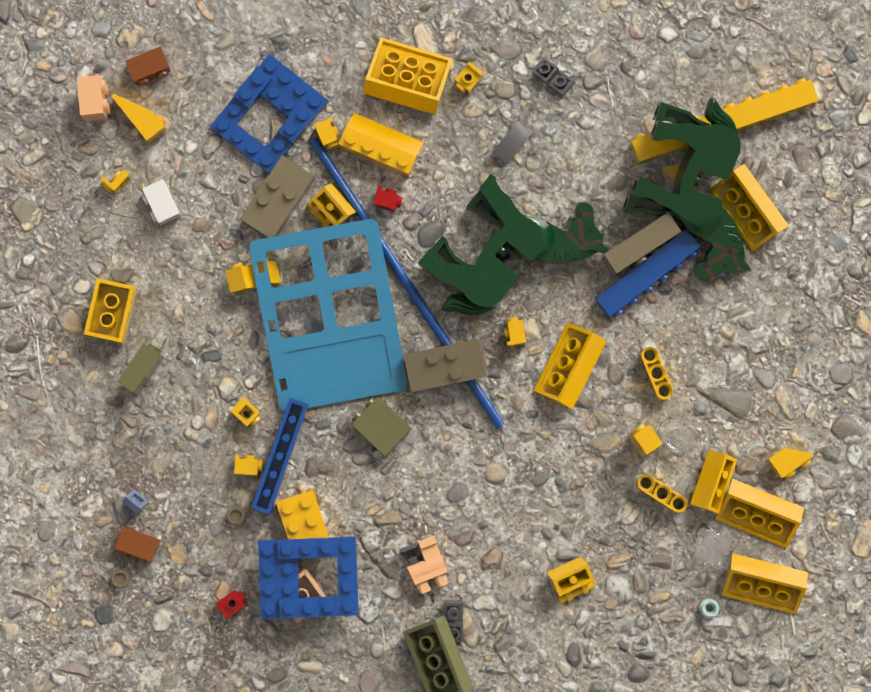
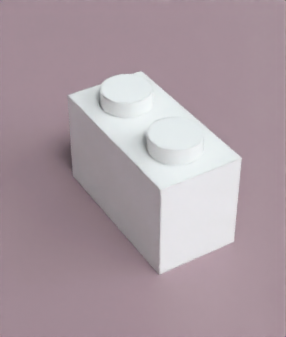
[141,179,181,226]

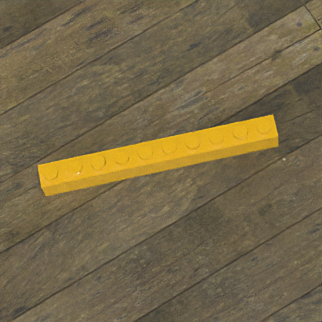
[630,79,819,165]

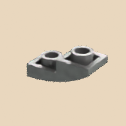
[532,57,575,97]
[493,121,532,164]
[443,600,463,642]

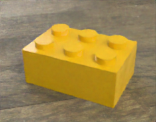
[84,278,137,344]
[276,490,329,539]

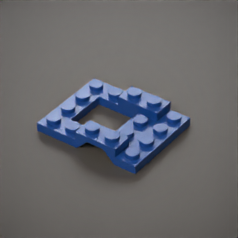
[210,54,329,174]
[258,537,359,619]

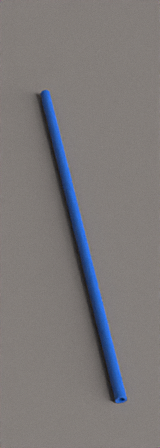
[309,138,505,429]

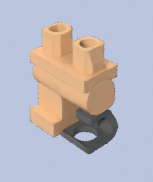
[399,536,448,594]

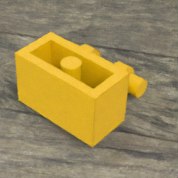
[306,183,356,228]
[547,556,595,604]

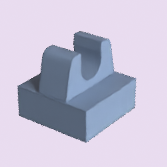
[122,489,149,516]

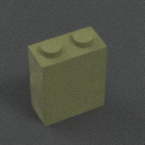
[118,343,164,395]
[352,397,412,457]

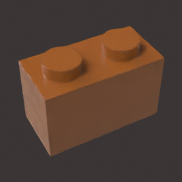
[126,46,171,86]
[114,526,161,564]

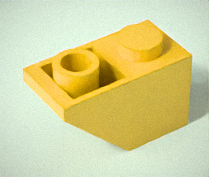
[766,448,813,479]

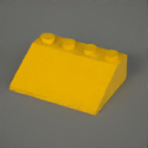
[363,37,453,115]

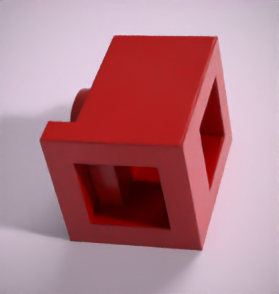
[373,185,403,212]
[216,589,247,619]

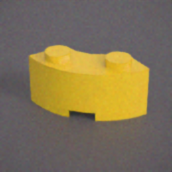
[225,258,281,293]

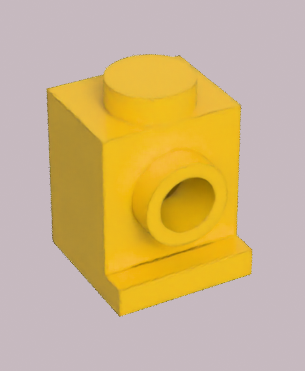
[455,61,484,94]
[315,117,340,149]
[504,317,526,347]
[230,397,261,427]
[234,455,263,476]

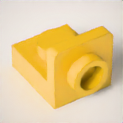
[100,169,132,194]

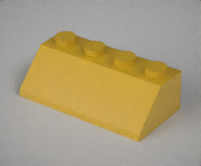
[338,113,424,177]
[708,164,789,252]
[533,323,607,410]
[715,479,804,548]
[721,553,808,614]

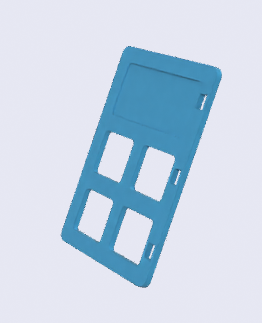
[249,219,408,412]

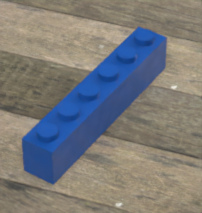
[595,229,701,318]
[251,398,309,515]

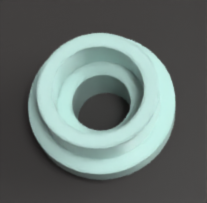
[700,599,719,618]

